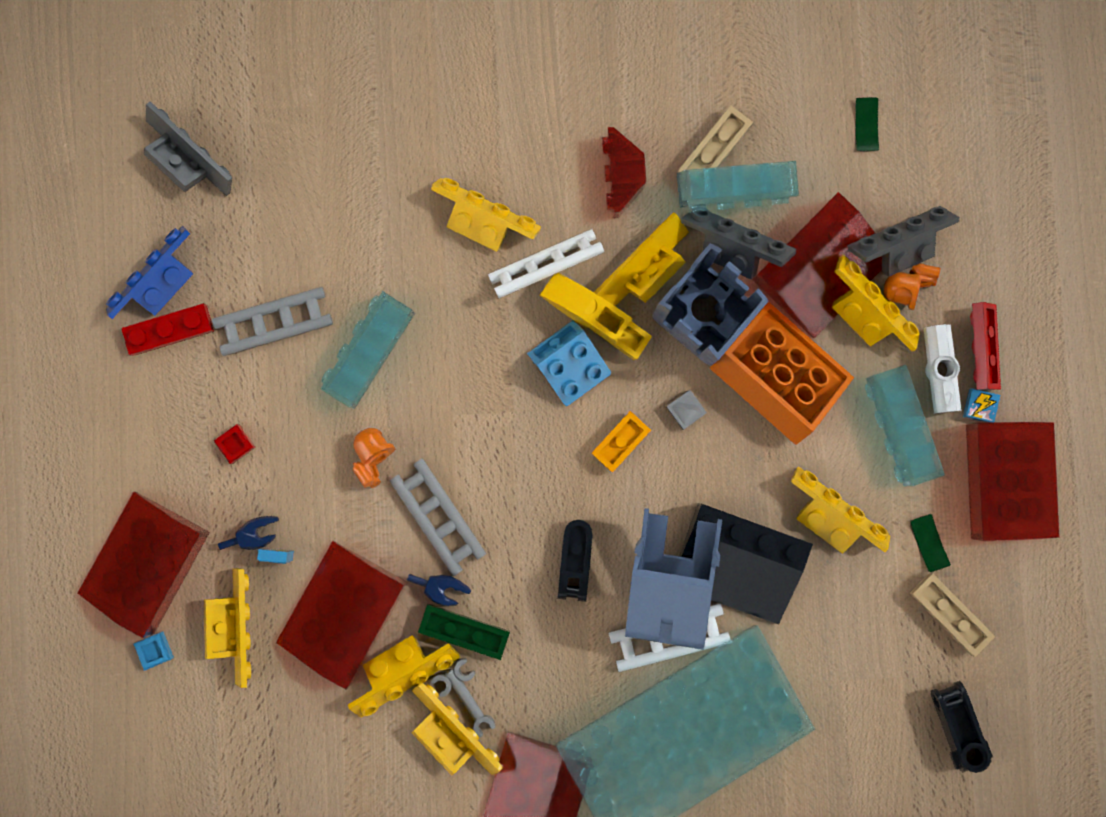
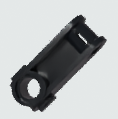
[931,681,993,773]

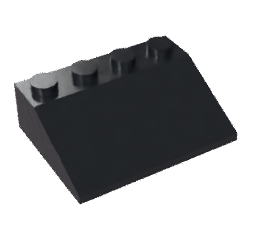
[679,503,813,625]

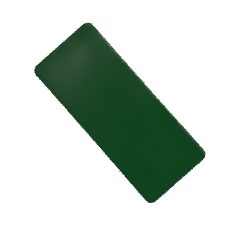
[855,97,879,151]
[911,514,951,572]

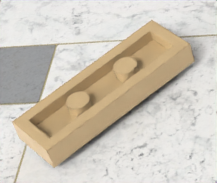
[677,105,753,191]
[909,573,995,657]

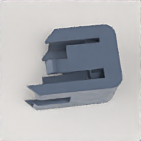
[652,243,769,366]
[625,508,722,650]

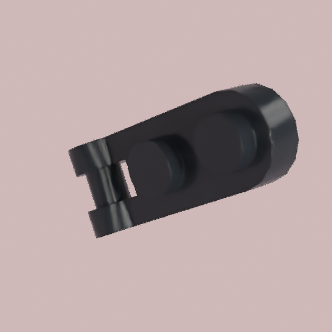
[557,519,593,602]

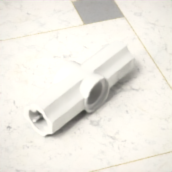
[923,324,962,414]

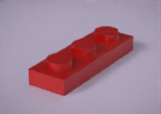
[970,302,1001,391]
[121,303,214,356]

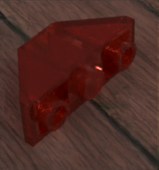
[602,127,646,219]

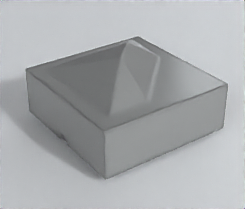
[666,390,707,430]

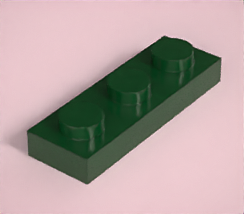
[418,604,510,660]

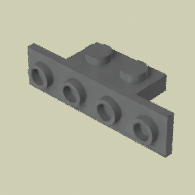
[144,101,232,196]
[681,206,797,279]
[848,206,960,276]

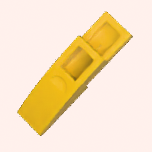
[539,273,652,360]

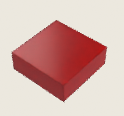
[214,424,256,464]

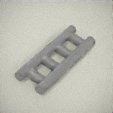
[212,287,333,356]
[390,458,487,577]

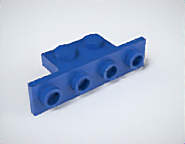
[106,226,193,319]

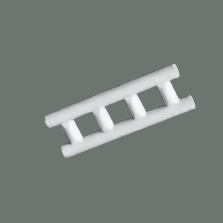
[488,229,604,298]
[609,604,731,672]

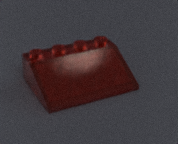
[752,192,882,339]
[966,422,1060,541]
[77,491,210,638]
[276,541,409,690]
[483,731,592,817]

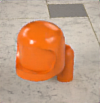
[883,263,941,310]
[353,428,396,488]

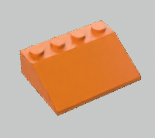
[710,302,854,445]

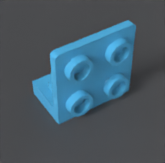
[527,320,611,406]

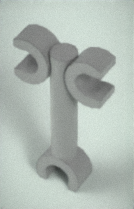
[431,658,496,738]

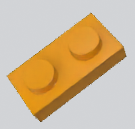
[591,411,651,473]

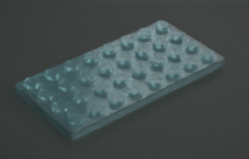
[555,625,815,817]

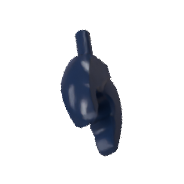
[218,516,279,550]
[407,574,471,606]

